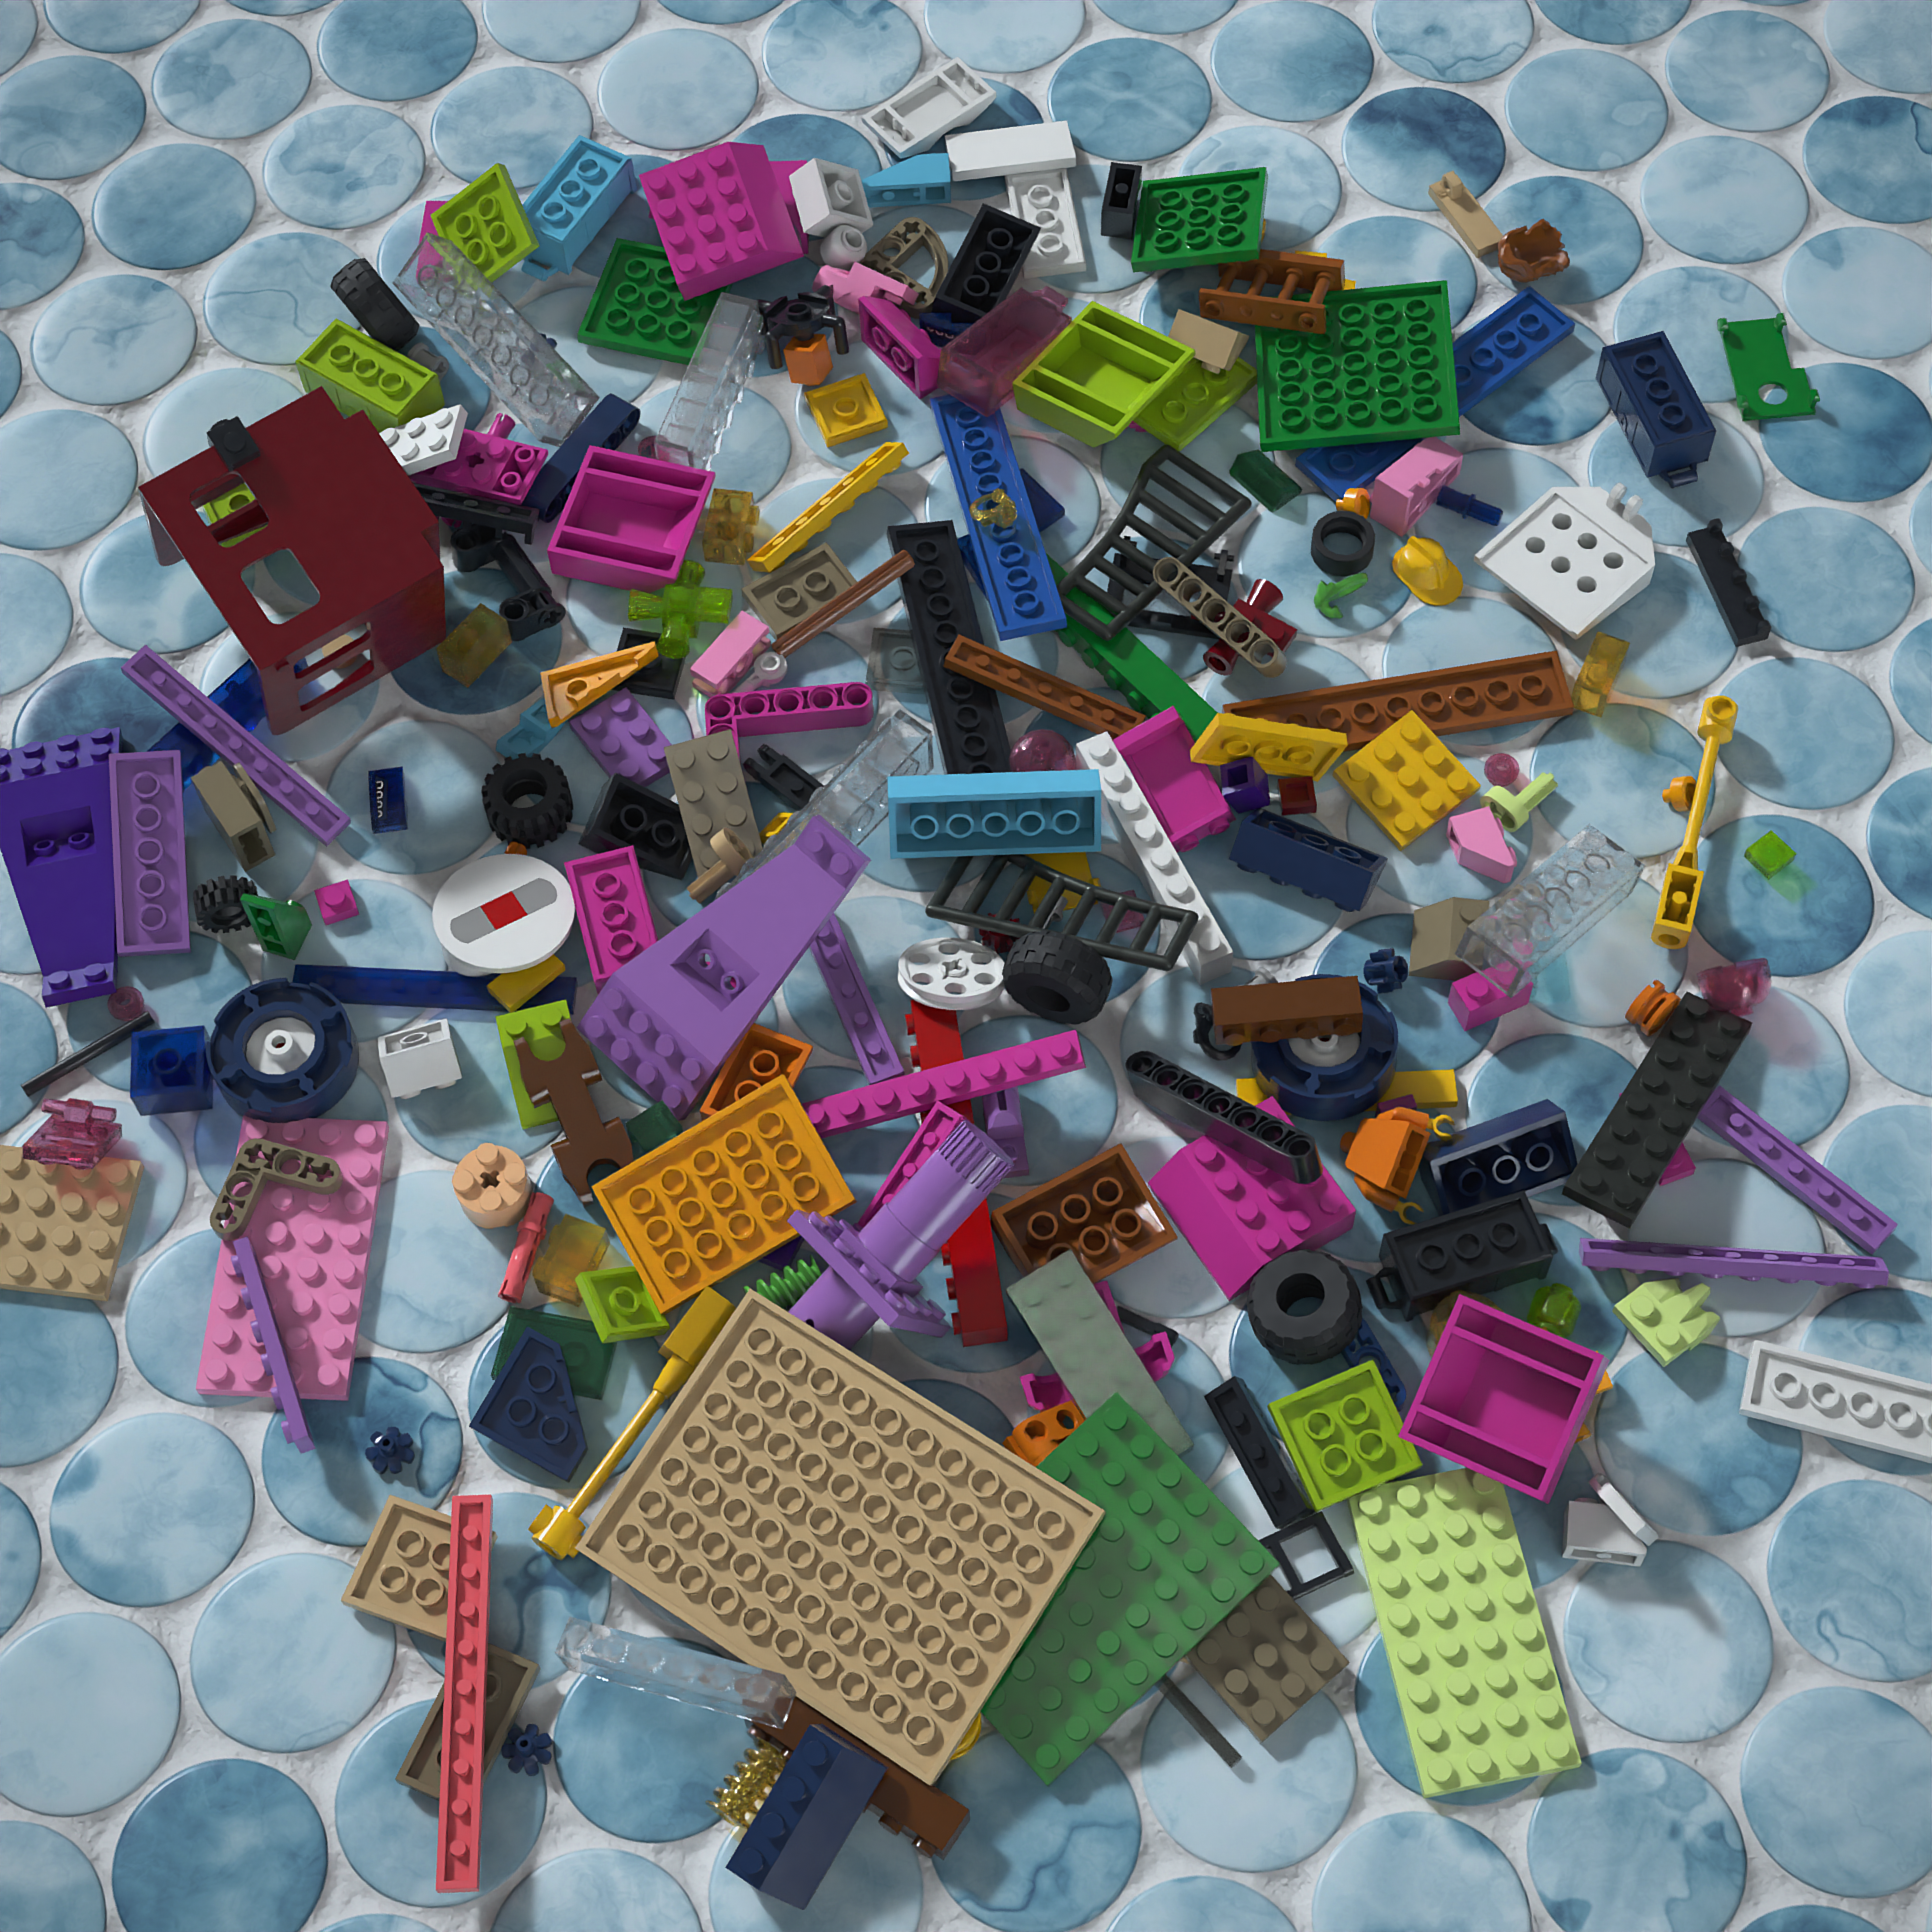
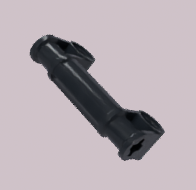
[450,524,566,641]

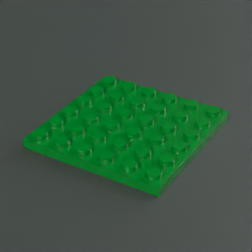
[1255,280,1460,452]

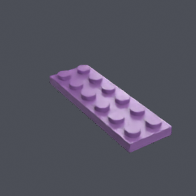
[109,750,191,957]

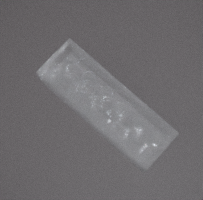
[654,292,766,471]
[1455,824,1645,998]

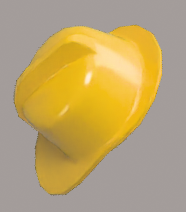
[1392,536,1463,606]

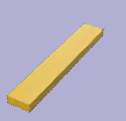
[1236,1069,1458,1115]

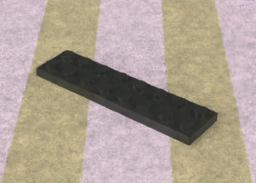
[1562,991,1752,1229]

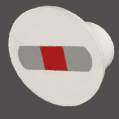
[432,854,575,977]

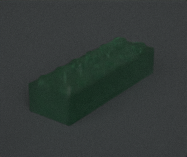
[1005,1249,1194,1458]

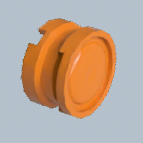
[1625,980,1681,1037]

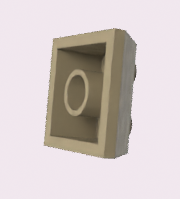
[1408,897,1489,981]

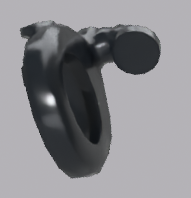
[1193,1002,1242,1061]

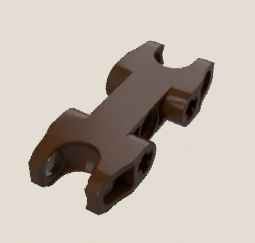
[514,1018,634,1208]

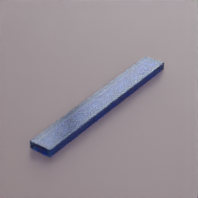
[292,964,578,1015]

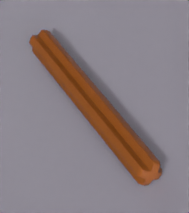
[771,550,915,658]

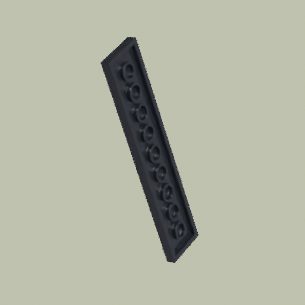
[886,520,1016,775]

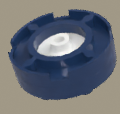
[1251,974,1398,1121]
[206,978,359,1123]

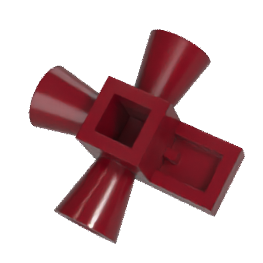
[1191,579,1297,676]

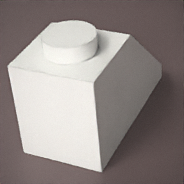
[1562,1498,1647,1567]

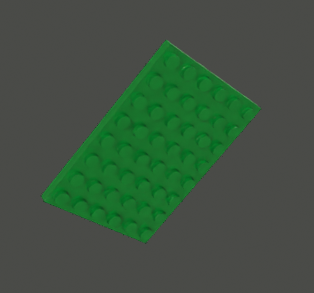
[981,1391,1280,1786]

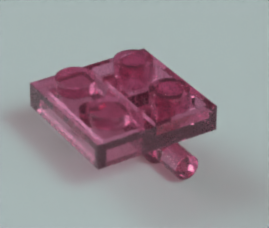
[22,1098,122,1170]

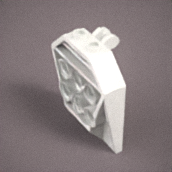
[1474,482,1655,640]

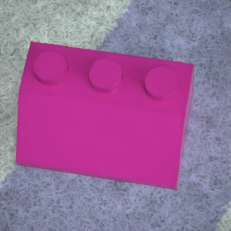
[858,296,951,399]

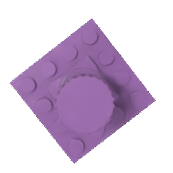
[787,1120,1015,1351]

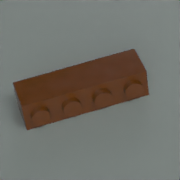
[1211,976,1363,1046]

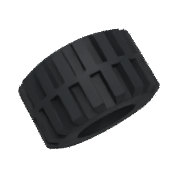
[481,753,574,849]

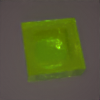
[1744,830,1797,880]

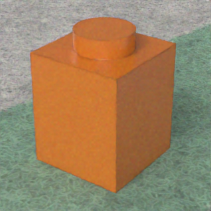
[783,334,833,386]

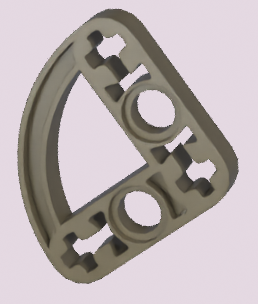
[859,217,948,319]

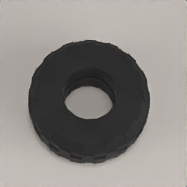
[330,258,420,351]
[1002,930,1113,1025]
[1247,1249,1363,1365]

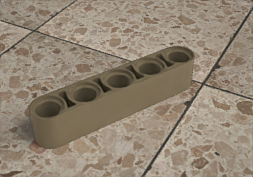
[1153,557,1287,678]

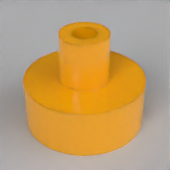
[1336,488,1370,519]
[1662,776,1696,812]

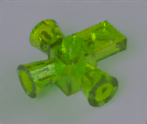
[628,560,733,659]

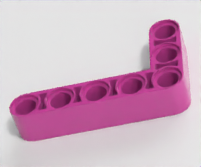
[705,682,874,764]

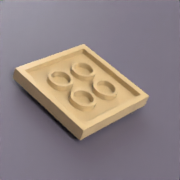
[341,1495,498,1642]

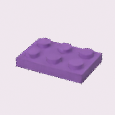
[569,688,672,787]

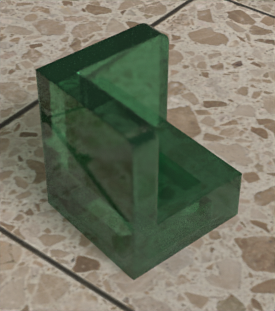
[625,1100,683,1152]

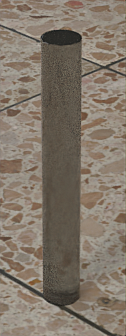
[1155,1675,1242,1768]

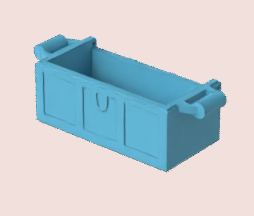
[521,135,637,281]

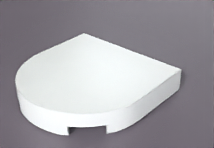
[1588,1473,1658,1546]

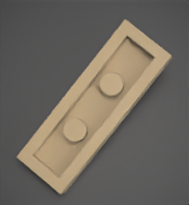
[1428,171,1503,258]

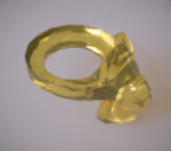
[969,488,1017,528]

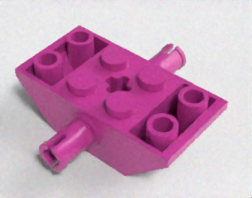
[408,413,549,528]

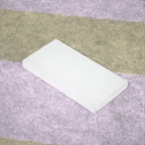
[945,121,1076,181]
[1005,168,1086,279]

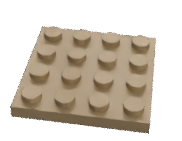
[0,1145,144,1301]

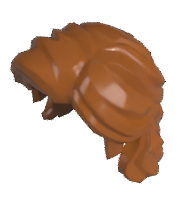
[1497,219,1570,283]

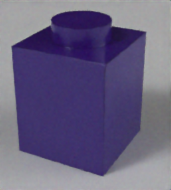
[1220,756,1271,814]

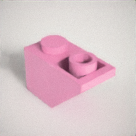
[1446,806,1517,884]

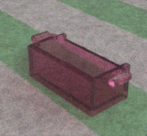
[937,286,1072,417]

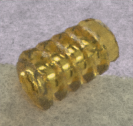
[705,1737,786,1830]

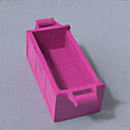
[564,845,658,995]

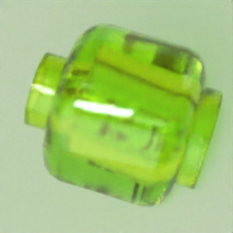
[1526,1283,1581,1338]

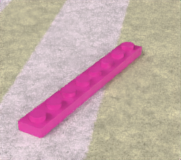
[802,1029,1086,1139]

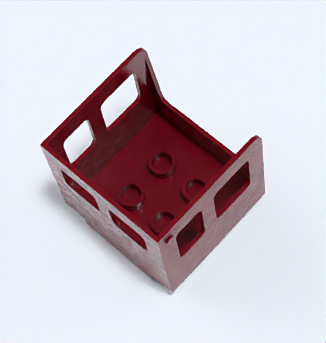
[138,386,446,735]

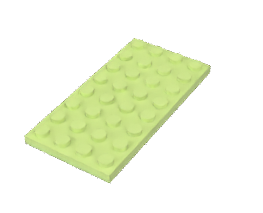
[1346,1468,1582,1799]

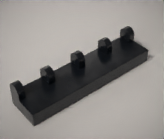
[412,482,540,545]
[1686,518,1771,647]
[1204,1376,1315,1529]

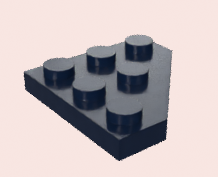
[469,1326,588,1483]

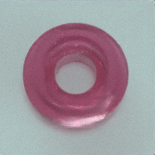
[1484,753,1519,787]
[107,986,144,1021]

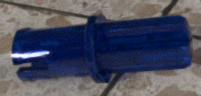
[1436,485,1503,526]

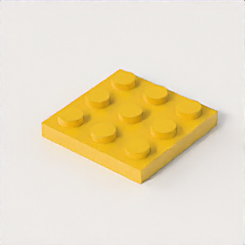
[1332,710,1481,851]

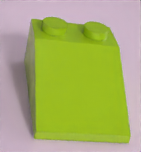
[495,999,588,1129]

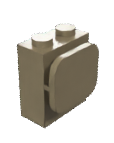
[191,761,277,872]

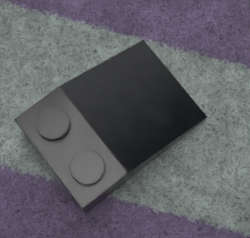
[578,772,692,880]

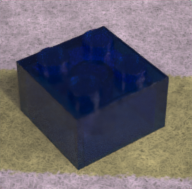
[130,1025,213,1116]

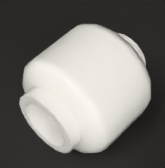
[820,225,867,271]

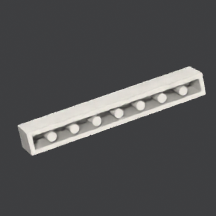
[1076,731,1233,985]

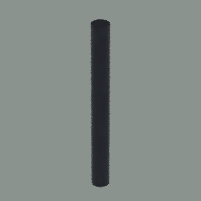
[21,1011,155,1097]

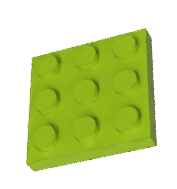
[430,163,540,298]
[1267,1360,1423,1512]

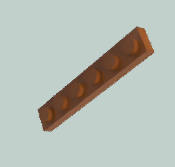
[943,634,1146,741]

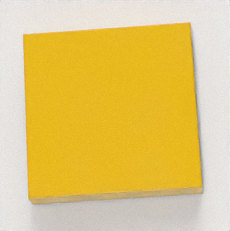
[804,373,888,448]

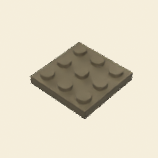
[1184,1575,1350,1744]

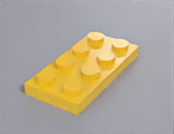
[1190,713,1348,782]

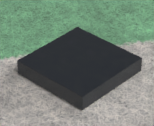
[611,627,690,700]

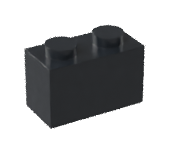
[1101,162,1142,239]

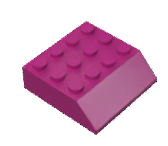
[639,142,804,301]
[547,445,716,594]
[1148,1096,1356,1301]
[1398,1294,1610,1504]

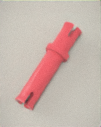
[498,1192,554,1303]

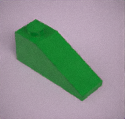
[240,893,312,960]

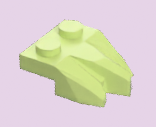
[1612,1278,1720,1367]

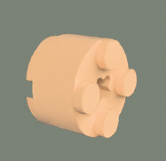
[452,1143,533,1229]

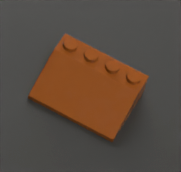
[990,1143,1178,1309]

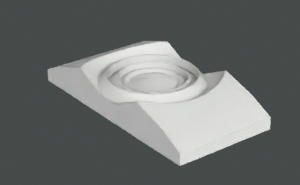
[862,57,996,158]

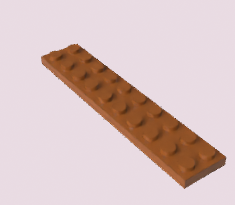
[1222,650,1574,752]

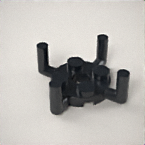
[753,285,849,369]

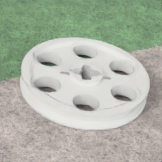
[898,937,1005,1010]

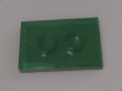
[491,1306,618,1400]

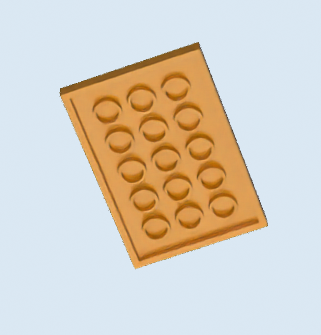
[591,1074,857,1315]

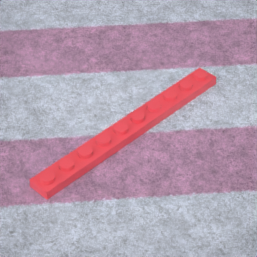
[436,1494,493,1893]

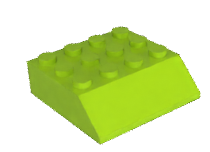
[1012,301,1196,448]

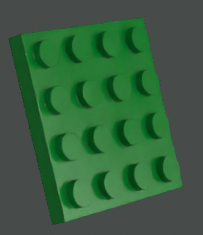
[1131,167,1268,273]
[577,238,733,368]

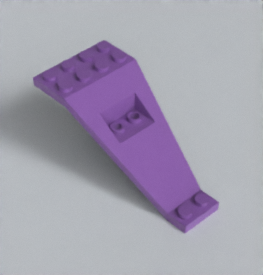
[576,815,871,1121]

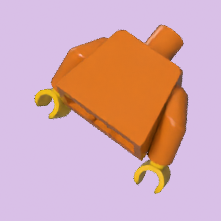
[1340,1107,1455,1225]

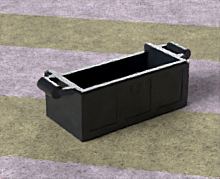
[1366,1190,1558,1322]

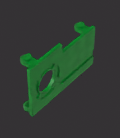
[1717,313,1820,421]

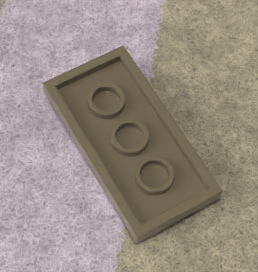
[663,729,767,878]
[395,1643,541,1801]

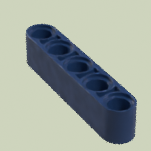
[521,393,641,523]

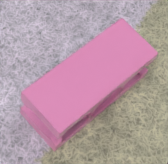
[690,611,771,698]

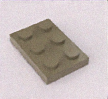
[741,542,857,640]

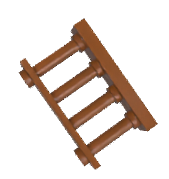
[1199,249,1345,334]

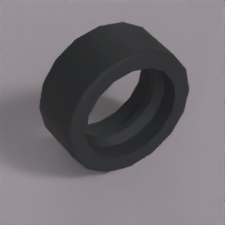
[1310,511,1375,577]

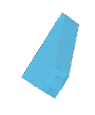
[861,153,951,208]

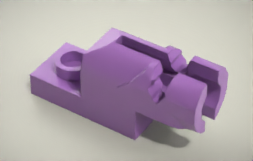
[982,1086,1029,1179]

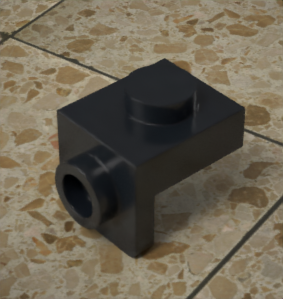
[206,416,261,472]

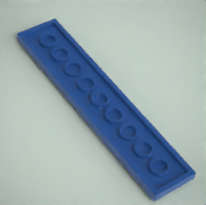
[1295,286,1575,502]
[930,385,1067,641]

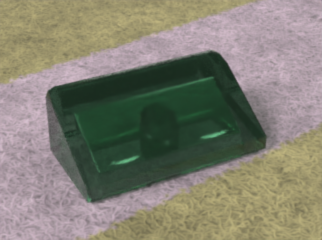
[1229,449,1303,512]

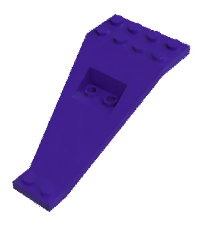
[0,727,123,1008]

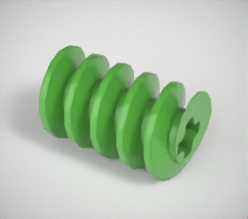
[743,1254,822,1311]

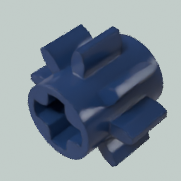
[1363,948,1408,994]

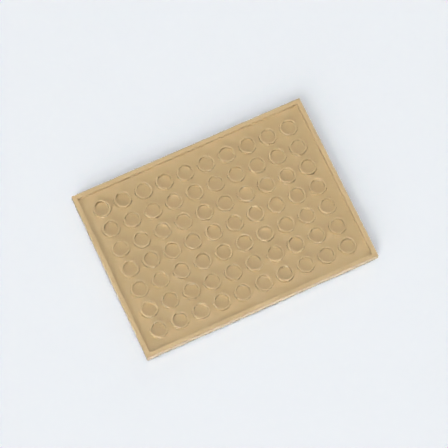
[575,1288,1106,1786]

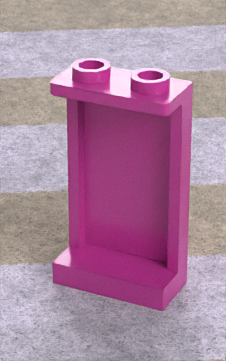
[1113,706,1237,852]

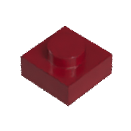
[1277,776,1317,816]

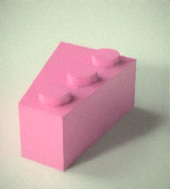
[1370,437,1463,537]

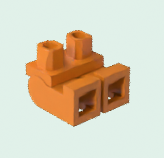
[1002,1400,1085,1467]

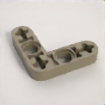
[210,1138,343,1241]

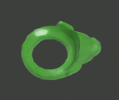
[1314,573,1368,619]

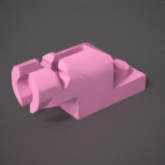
[812,262,919,314]

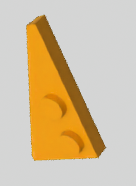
[540,641,659,728]

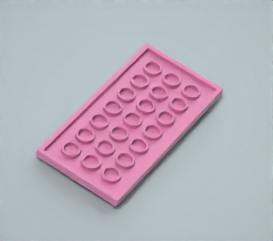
[196,1115,389,1401]

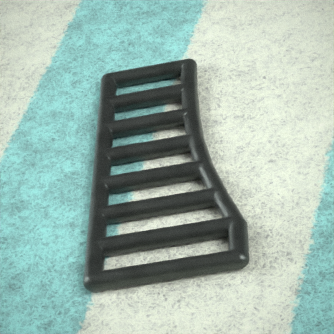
[1056,444,1252,641]
[925,854,1199,971]

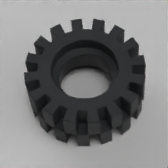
[193,875,258,933]

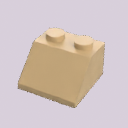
[1168,309,1250,374]

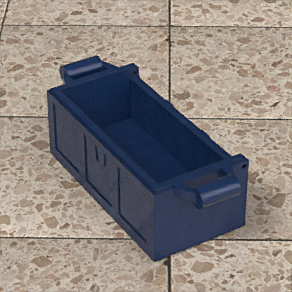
[1596,331,1716,488]

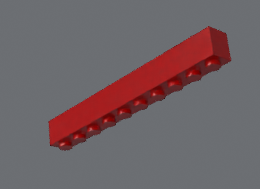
[905,1000,1008,1347]

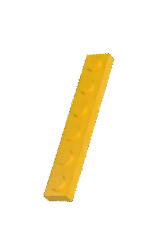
[747,442,909,573]

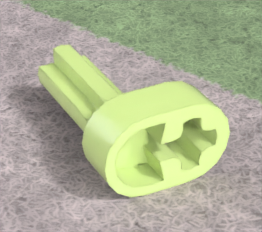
[1480,772,1558,832]

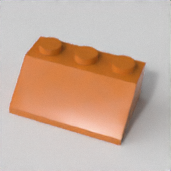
[700,1023,813,1121]

